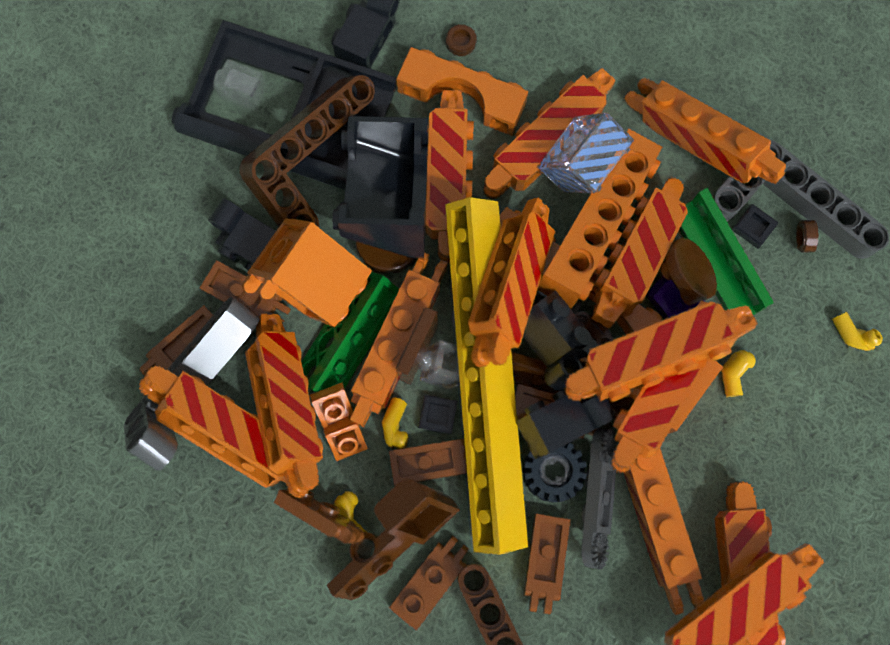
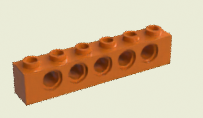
[537,129,662,309]

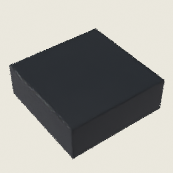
[732,204,779,249]
[418,395,458,435]

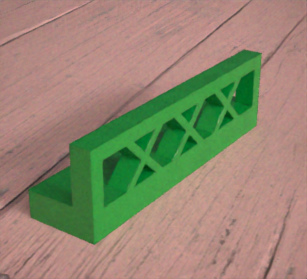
[679,188,774,315]
[301,272,399,393]

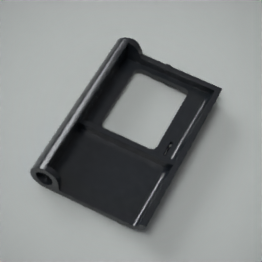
[172,20,397,190]

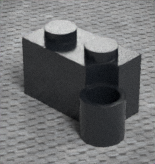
[331,0,400,69]
[208,198,276,271]
[523,291,599,391]
[516,388,618,460]

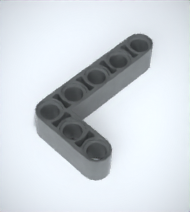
[712,140,889,259]
[124,297,260,471]

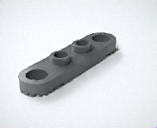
[582,428,618,570]

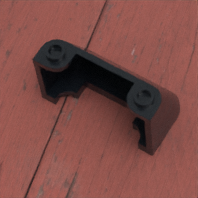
[333,116,428,258]

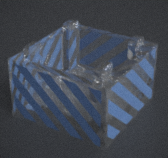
[537,113,634,193]

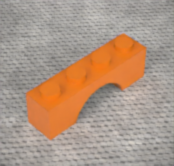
[396,47,528,136]

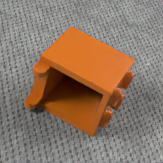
[242,218,372,327]

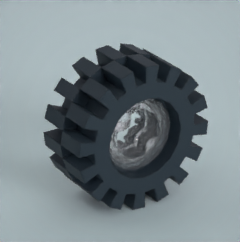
[522,443,587,502]

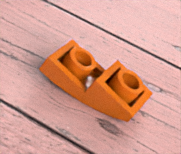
[310,383,368,462]

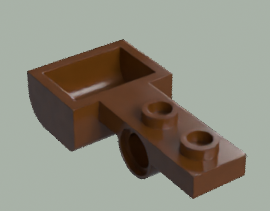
[327,479,460,600]

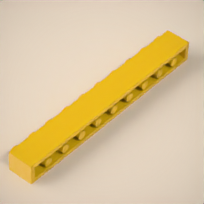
[445,197,528,555]

